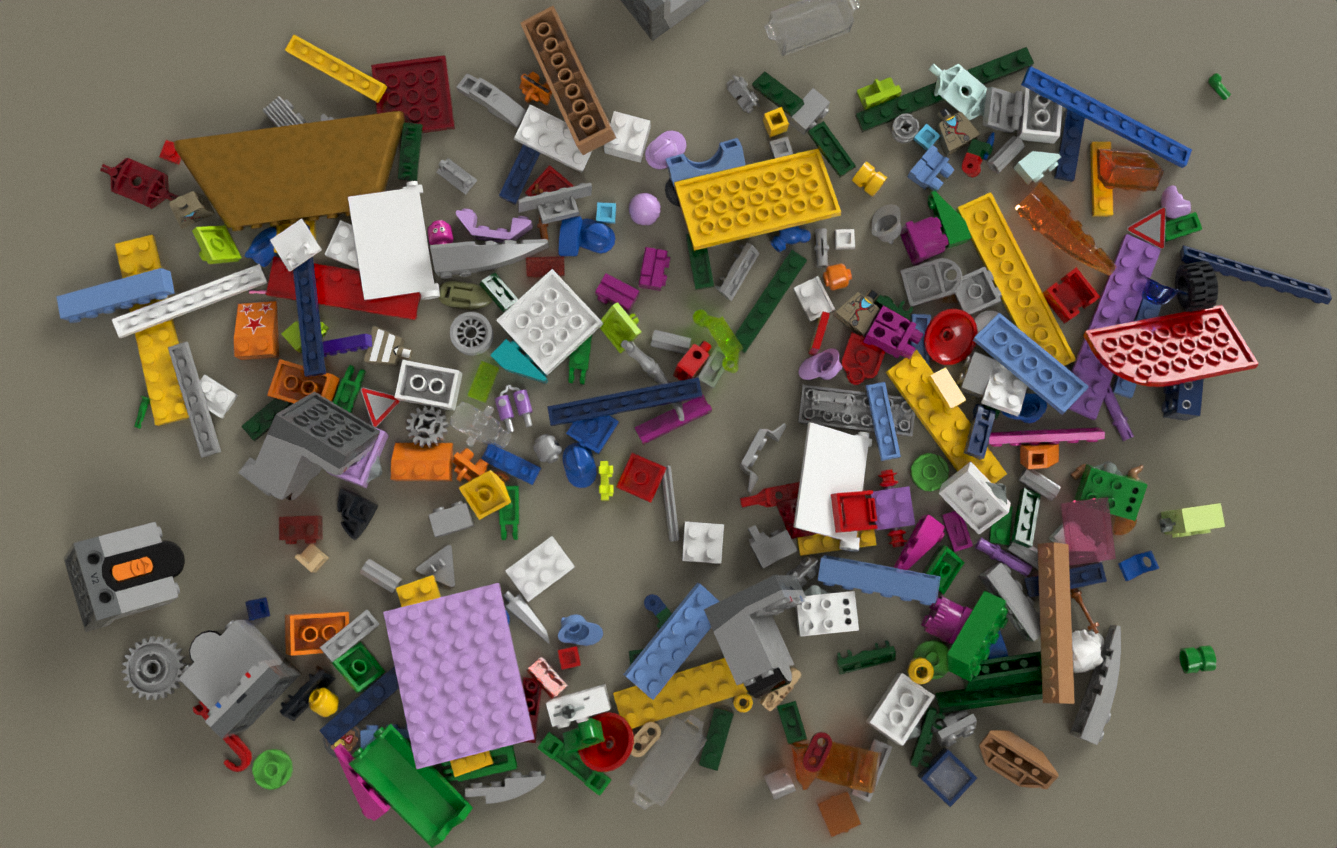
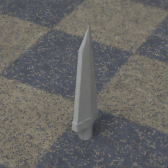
[503,590,550,644]

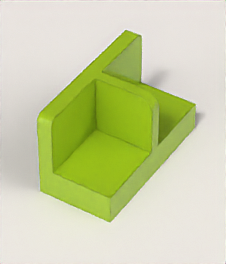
[857,77,902,110]

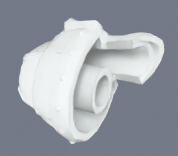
[1072,629,1104,673]

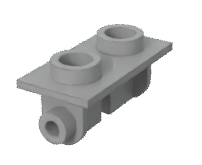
[726,75,760,114]
[436,158,477,195]
[811,390,852,413]
[786,554,820,588]

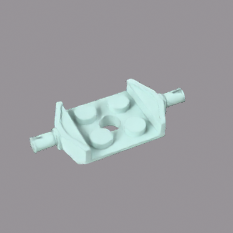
[928,63,987,121]

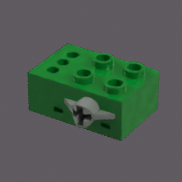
[1074,461,1148,521]

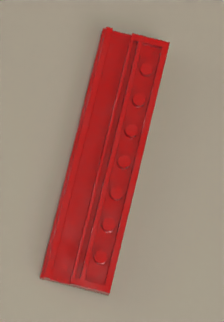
[265,257,421,321]

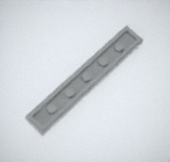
[168,342,221,458]

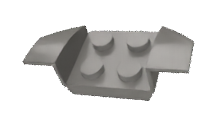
[739,423,786,494]

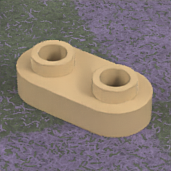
[631,722,661,757]

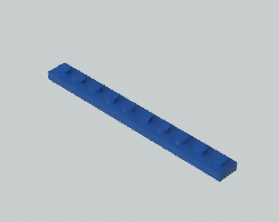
[1021,66,1192,168]

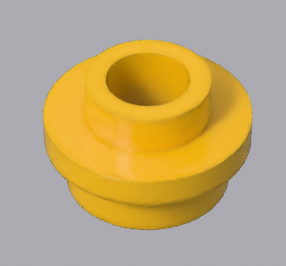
[733,693,753,712]

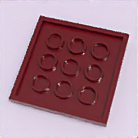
[371,55,455,136]

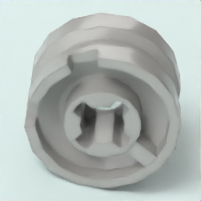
[891,114,919,143]

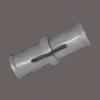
[814,228,829,268]

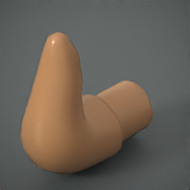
[1071,464,1086,480]
[1127,465,1144,480]

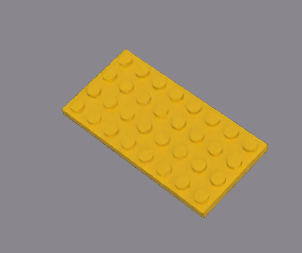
[674,148,841,250]

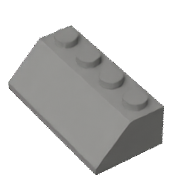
[978,562,1041,641]

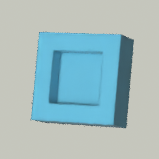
[913,124,941,151]
[596,202,616,224]

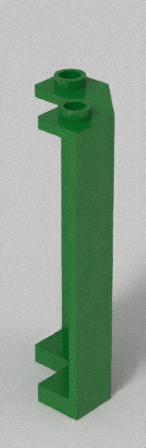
[349,724,473,848]

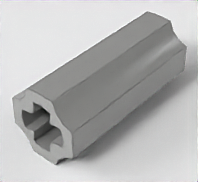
[987,135,1025,174]
[651,330,691,354]
[1018,468,1061,501]
[1006,539,1038,570]
[360,559,403,593]

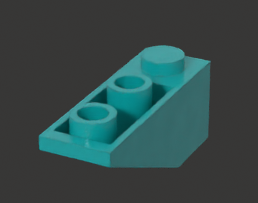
[490,339,548,384]

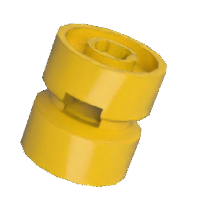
[852,161,888,197]

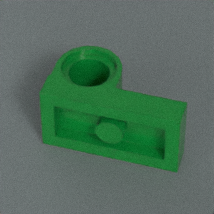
[563,718,605,754]

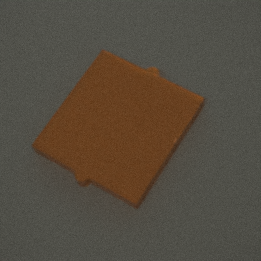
[818,791,861,837]

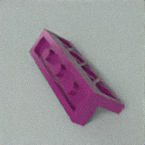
[634,395,712,445]

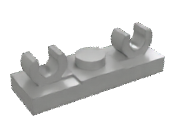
[715,243,759,301]

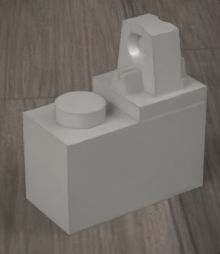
[748,525,797,569]

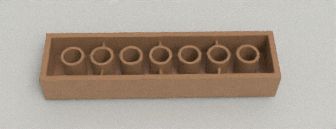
[520,6,616,155]

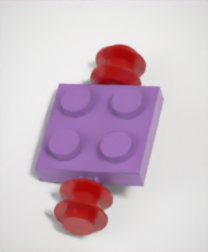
[871,469,915,548]

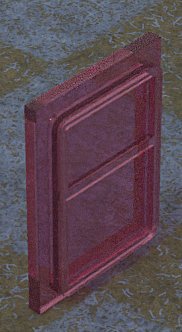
[1060,497,1116,566]

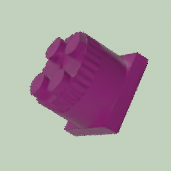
[900,217,948,266]
[921,596,973,645]

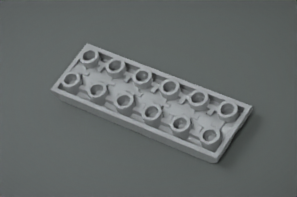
[798,385,915,437]

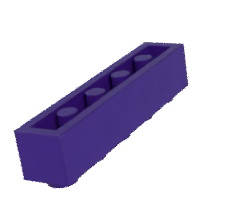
[323,334,372,358]

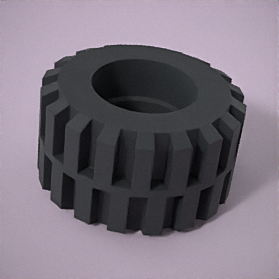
[1175,261,1218,312]

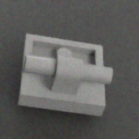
[983,87,1024,133]
[931,710,977,747]

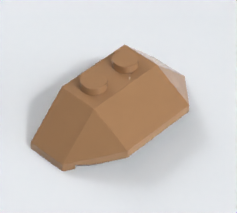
[979,730,1059,789]

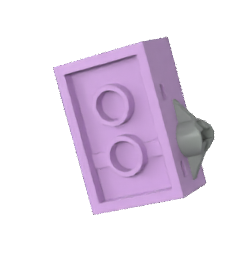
[326,428,389,488]

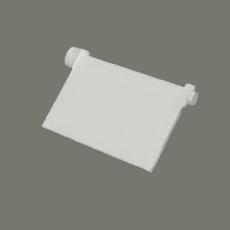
[348,181,440,300]
[794,422,872,552]

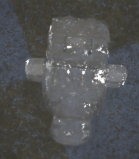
[449,402,511,448]

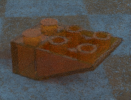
[816,739,882,793]

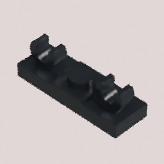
[280,666,336,721]

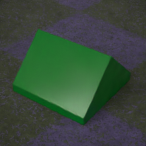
[922,545,965,595]
[332,642,386,693]

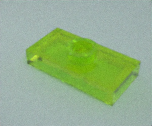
[467,361,500,403]

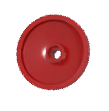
[924,309,978,365]
[578,712,634,772]

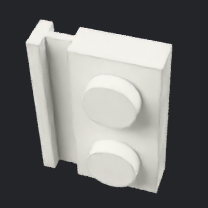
[793,276,835,322]
[200,374,238,419]

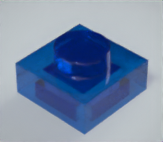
[245,597,270,621]

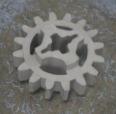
[406,406,449,448]

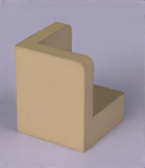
[295,543,329,573]

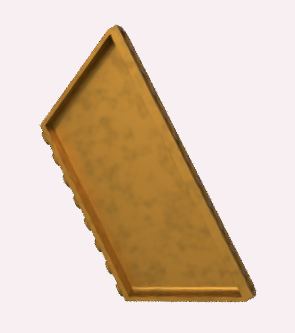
[174,111,405,232]

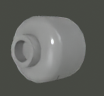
[533,434,562,464]

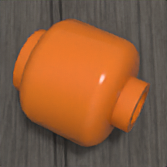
[823,263,852,290]

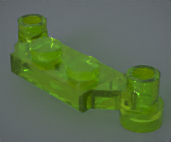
[693,310,743,373]

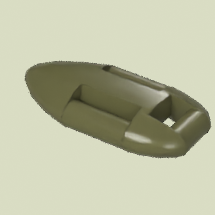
[438,281,493,310]

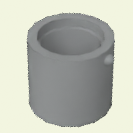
[764,767,796,800]

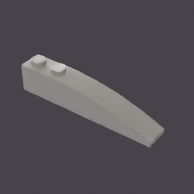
[430,239,549,278]
[1070,625,1121,745]

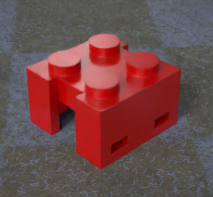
[1043,267,1100,324]

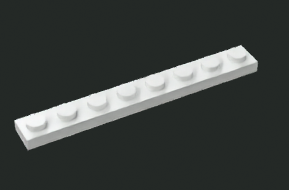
[112,264,268,338]

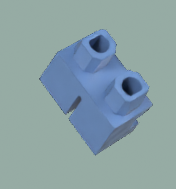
[907,145,955,192]

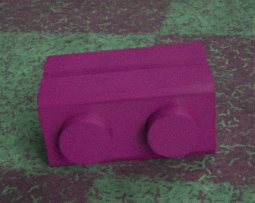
[638,247,671,291]
[595,273,640,313]

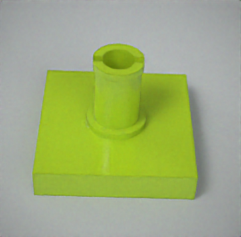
[192,225,242,264]
[600,302,641,354]

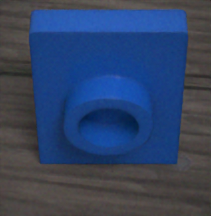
[1118,550,1159,581]

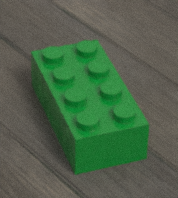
[947,591,1008,682]

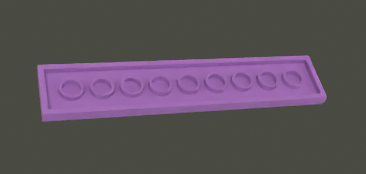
[1069,234,1161,420]

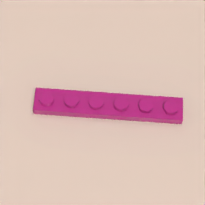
[988,427,1105,447]

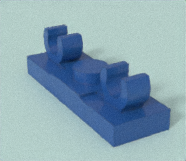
[481,443,541,485]

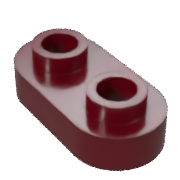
[802,732,832,772]

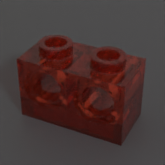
[279,515,323,544]

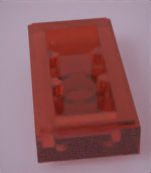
[526,256,565,277]
[526,657,568,700]

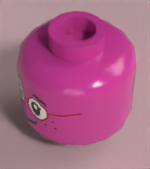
[427,220,453,245]

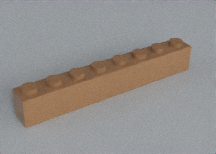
[1038,542,1074,704]

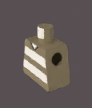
[363,326,412,366]

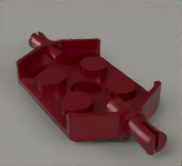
[100,158,179,209]

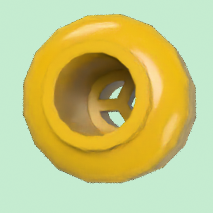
[907,657,934,684]
[309,688,339,717]

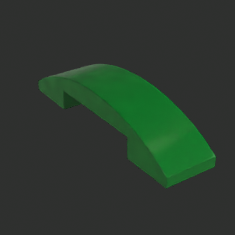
[537,732,612,796]

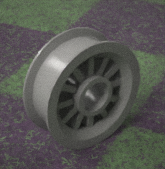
[450,312,494,356]

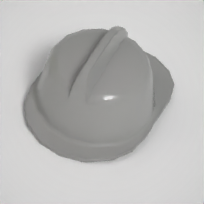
[872,204,902,244]

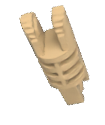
[760,667,801,712]

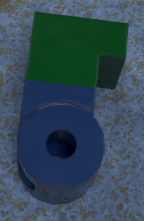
[644,594,672,629]

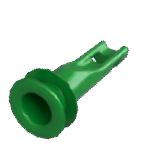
[134,396,152,429]

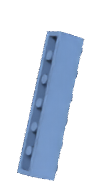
[56,268,175,323]
[818,555,941,605]

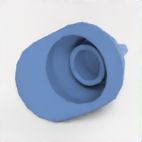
[558,614,603,646]

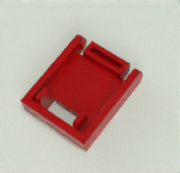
[831,490,878,533]

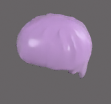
[1161,185,1191,218]
[629,193,661,226]

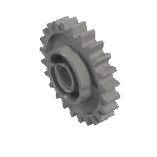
[121,636,188,700]

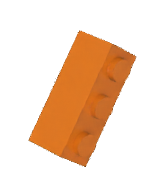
[391,443,453,481]

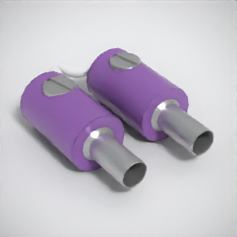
[495,385,533,433]

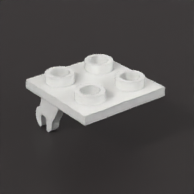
[270,219,321,271]

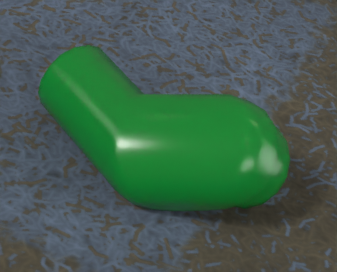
[1208,73,1231,100]

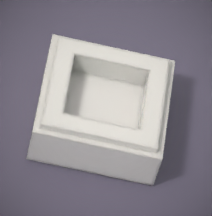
[835,229,855,250]

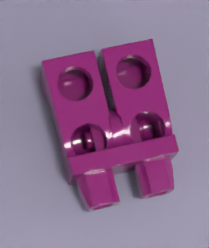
[863,306,923,359]

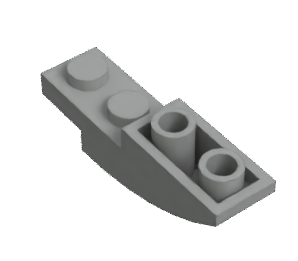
[456,73,527,128]
[465,771,546,804]

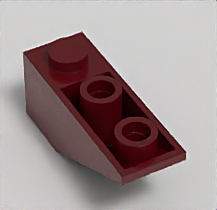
[522,677,543,743]

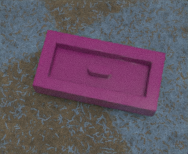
[941,511,973,552]

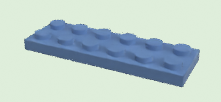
[973,313,1089,415]
[623,583,720,700]

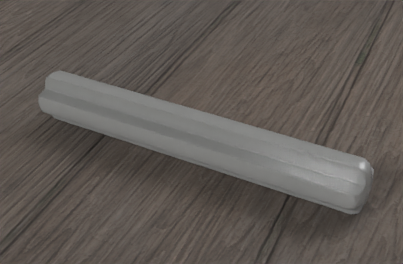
[662,465,679,542]

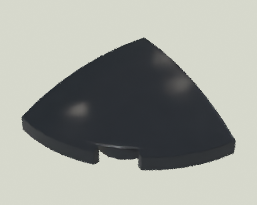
[337,488,378,540]

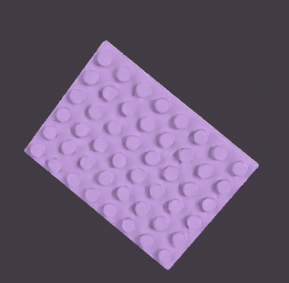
[383,583,535,769]

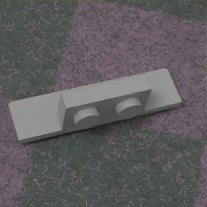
[518,183,592,224]

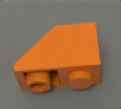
[1020,443,1059,469]

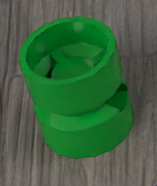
[1179,645,1216,674]

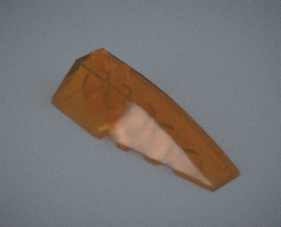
[1015,181,1117,276]

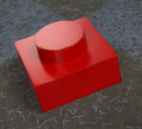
[159,140,181,165]
[558,646,581,670]

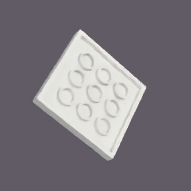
[496,269,603,375]

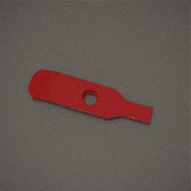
[740,482,800,508]

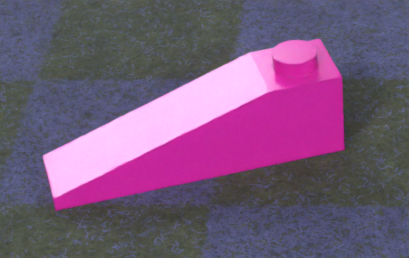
[893,515,945,570]
[334,743,391,821]

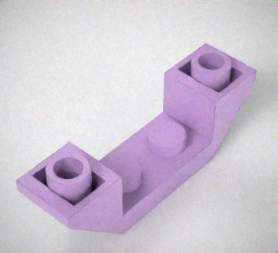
[456,209,533,243]

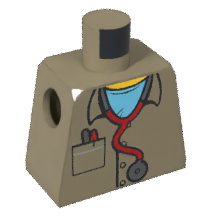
[935,108,980,157]
[169,191,215,229]
[834,289,879,336]

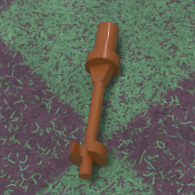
[532,184,549,240]
[1070,588,1099,634]

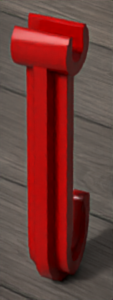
[193,701,252,772]

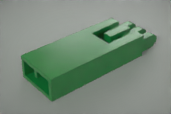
[441,745,518,782]

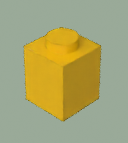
[763,107,789,138]

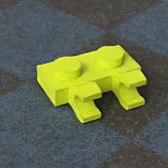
[598,461,614,501]

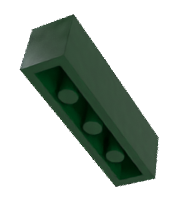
[962,651,1042,691]

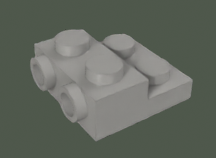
[954,267,1002,315]

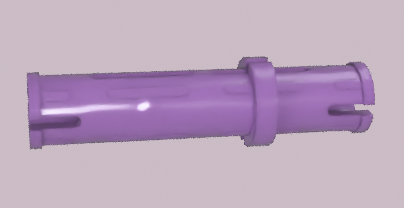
[1104,384,1134,441]
[975,537,1032,577]

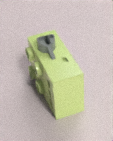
[1159,503,1225,538]

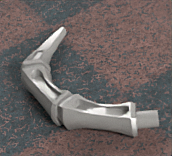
[621,340,684,421]

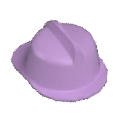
[645,131,686,169]
[798,348,842,380]

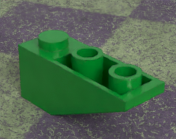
[927,191,972,249]

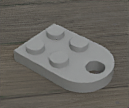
[901,258,962,307]

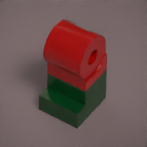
[962,139,993,178]

